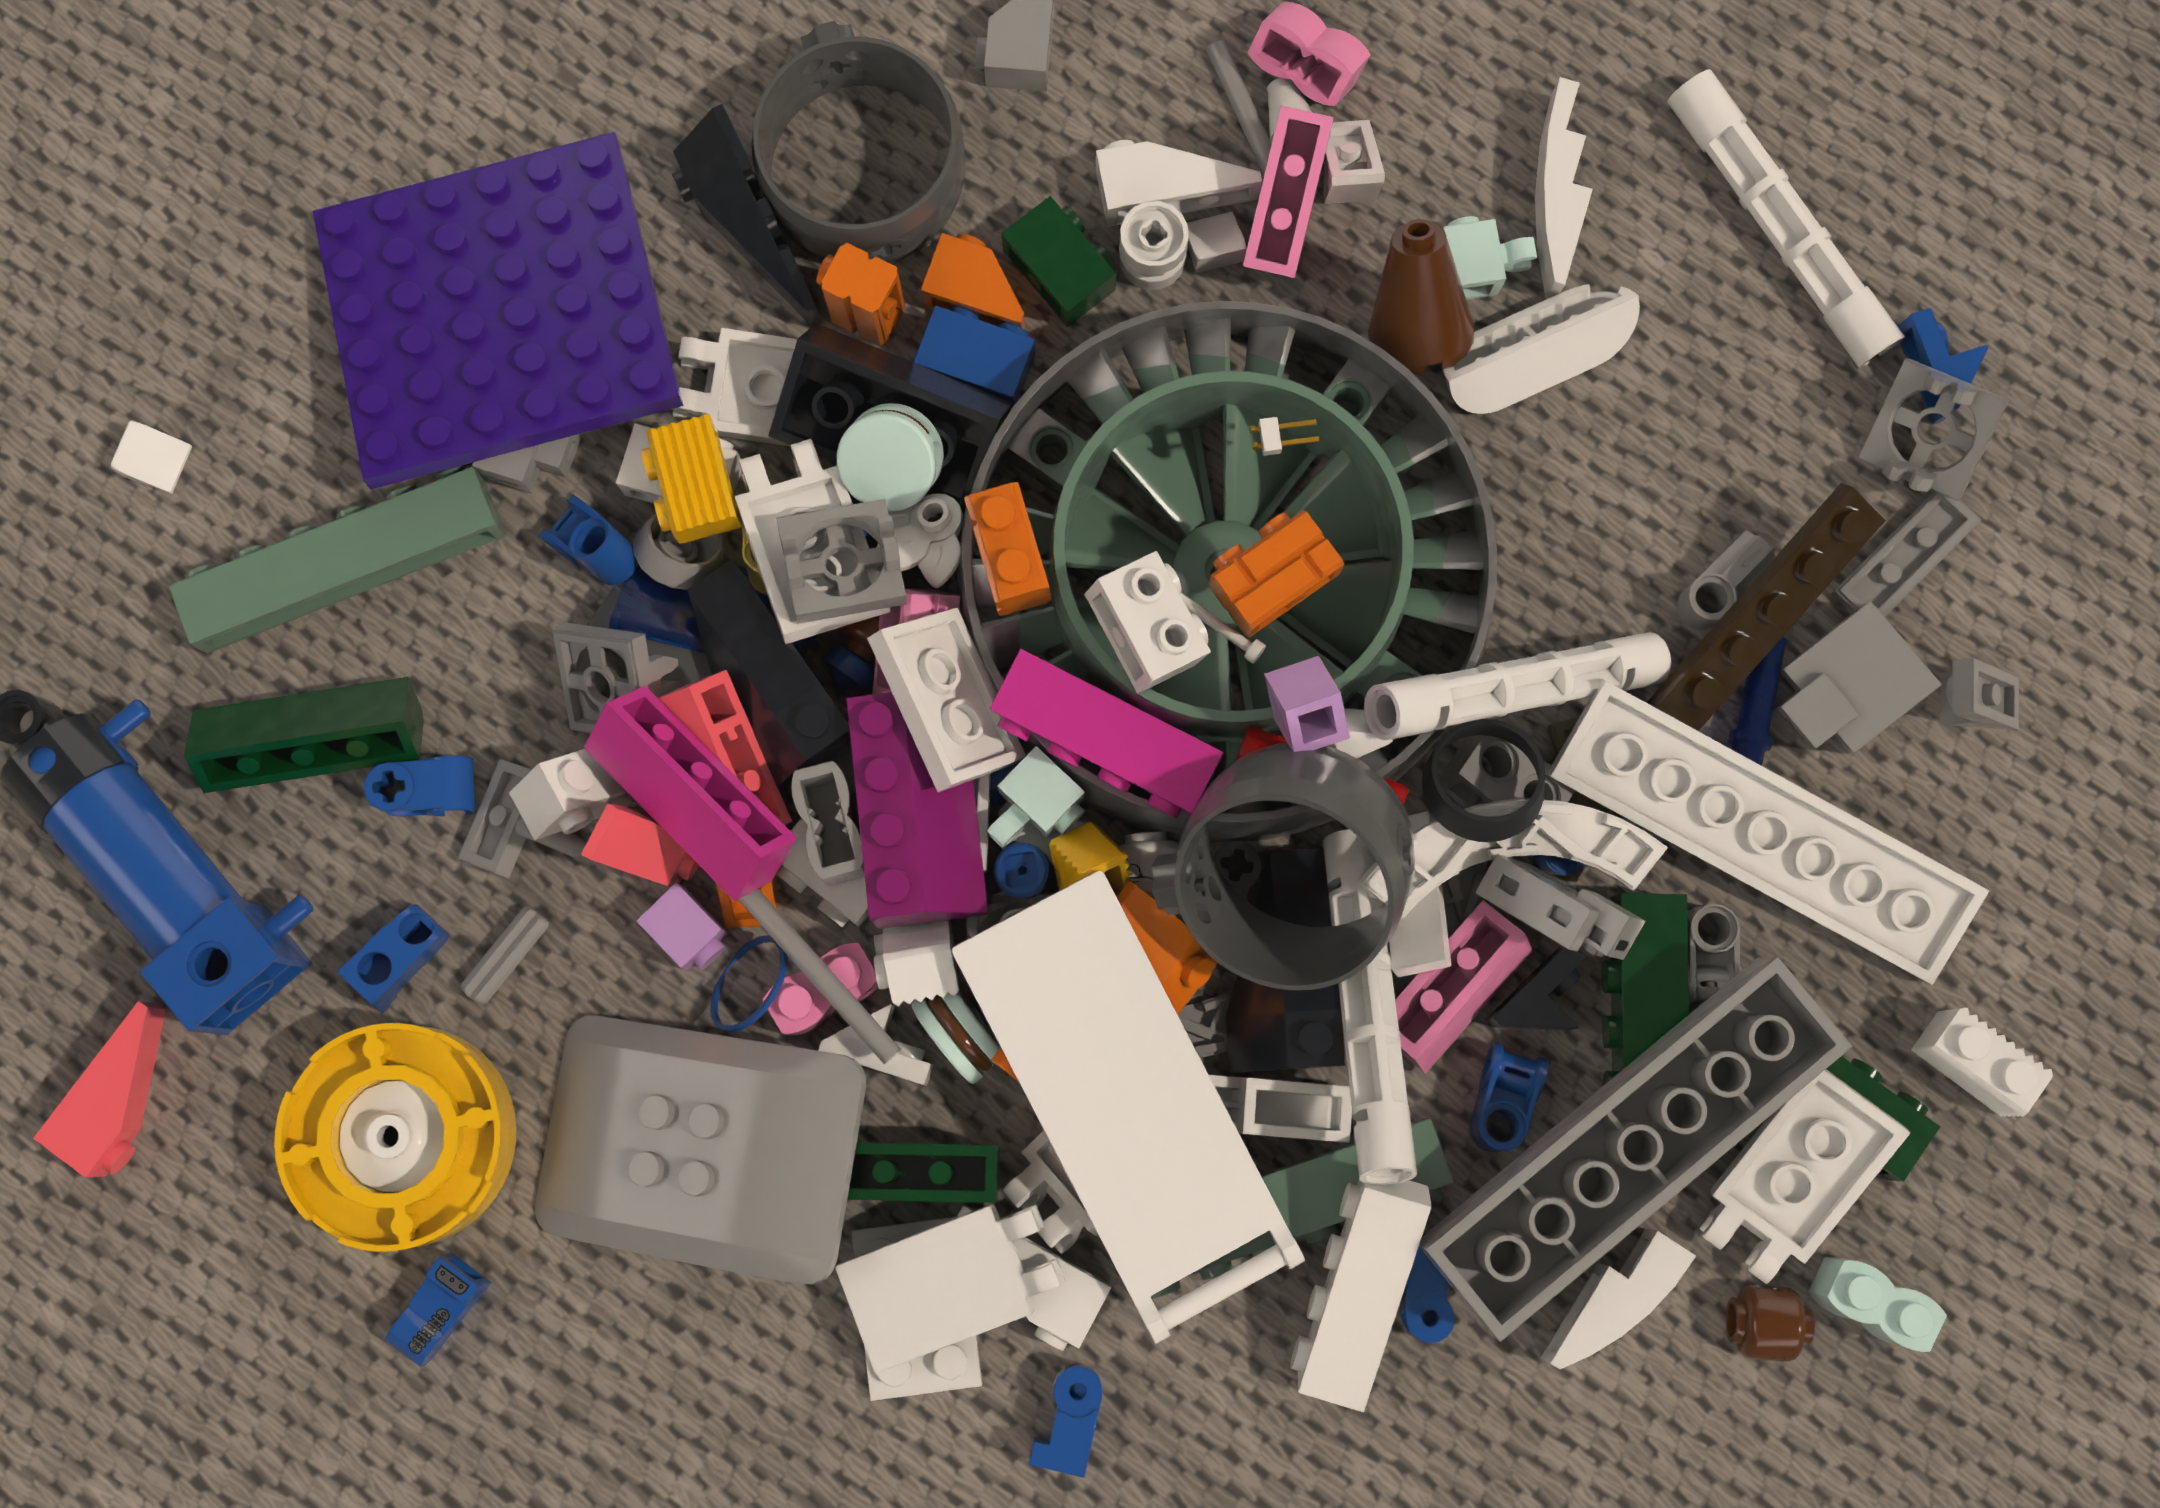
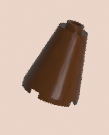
[1368,219,1474,374]

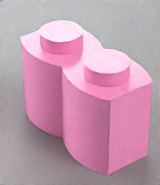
[1248,2,1371,106]
[763,943,879,1036]

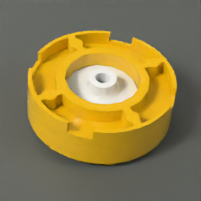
[274,1023,517,1252]

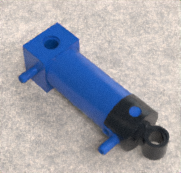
[0,690,313,1035]

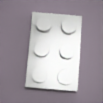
[867,608,1026,792]
[851,1216,982,1401]

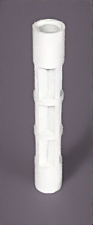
[1667,69,1905,369]
[1364,632,1671,741]
[1322,829,1417,1185]

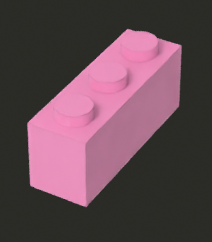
[1243,105,1334,278]
[1395,900,1533,1074]

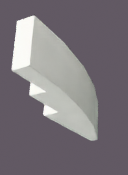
[1535,77,1593,299]

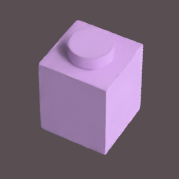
[1264,656,1350,752]
[636,882,728,971]

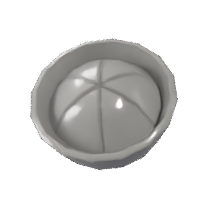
[633,514,724,590]

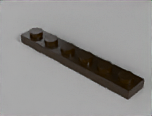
[1646,483,1886,731]

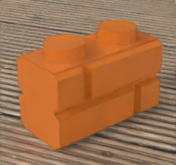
[816,243,905,347]
[964,482,1052,616]
[1208,510,1344,639]

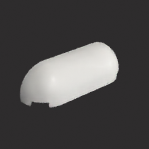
[1443,284,1640,414]

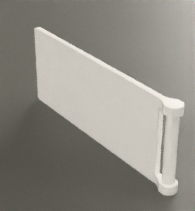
[952,871,1305,1344]

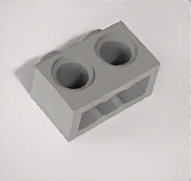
[1439,735,1575,808]

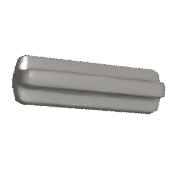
[461,906,549,1004]

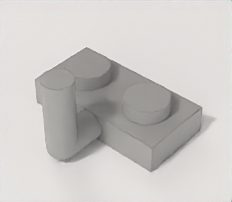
[457,759,586,879]

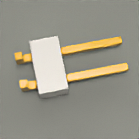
[1250,417,1319,456]

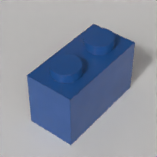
[914,305,1036,410]

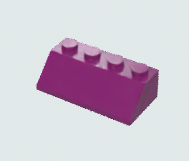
[846,692,989,929]

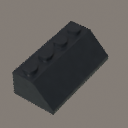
[768,323,1013,515]

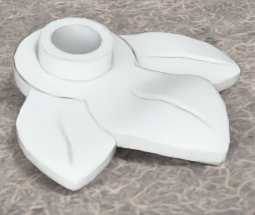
[876,493,963,588]

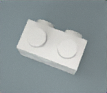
[1084,551,1211,694]
[509,749,637,840]

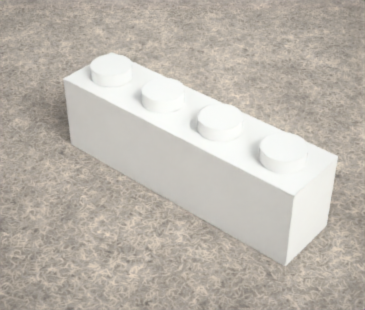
[1290,1180,1432,1412]

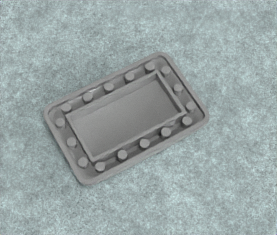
[535,1015,866,1284]

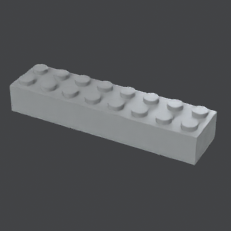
[1419,957,1853,1342]

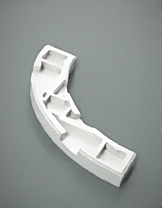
[1358,798,1668,918]

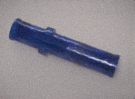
[1728,637,1788,766]

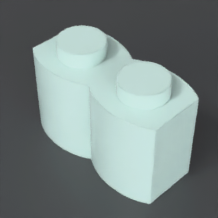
[1808,1257,1947,1352]

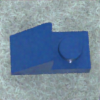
[1898,308,1988,425]

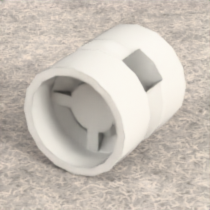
[1119,201,1189,290]

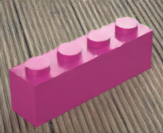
[990,649,1224,819]
[584,686,797,902]

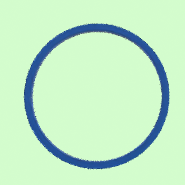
[710,935,788,1033]

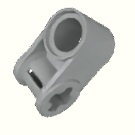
[1687,904,1741,1008]

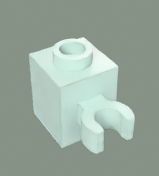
[1443,216,1537,300]
[987,746,1085,849]

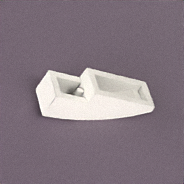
[1209,1075,1352,1143]
[1541,1229,1696,1369]

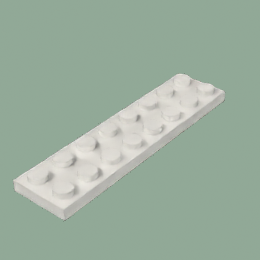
[1549,679,1989,985]

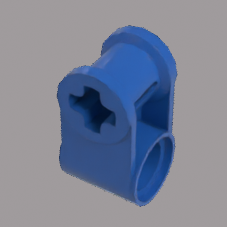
[538,495,638,585]
[364,756,475,817]
[1470,1042,1548,1153]

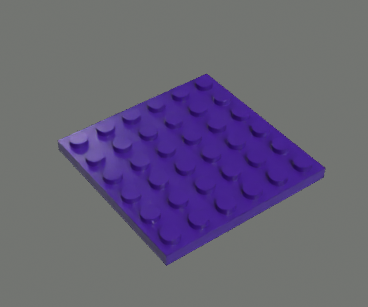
[313,132,684,490]

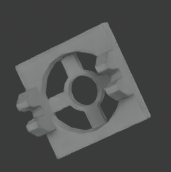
[1858,358,2010,500]
[776,499,907,624]
[552,622,682,733]

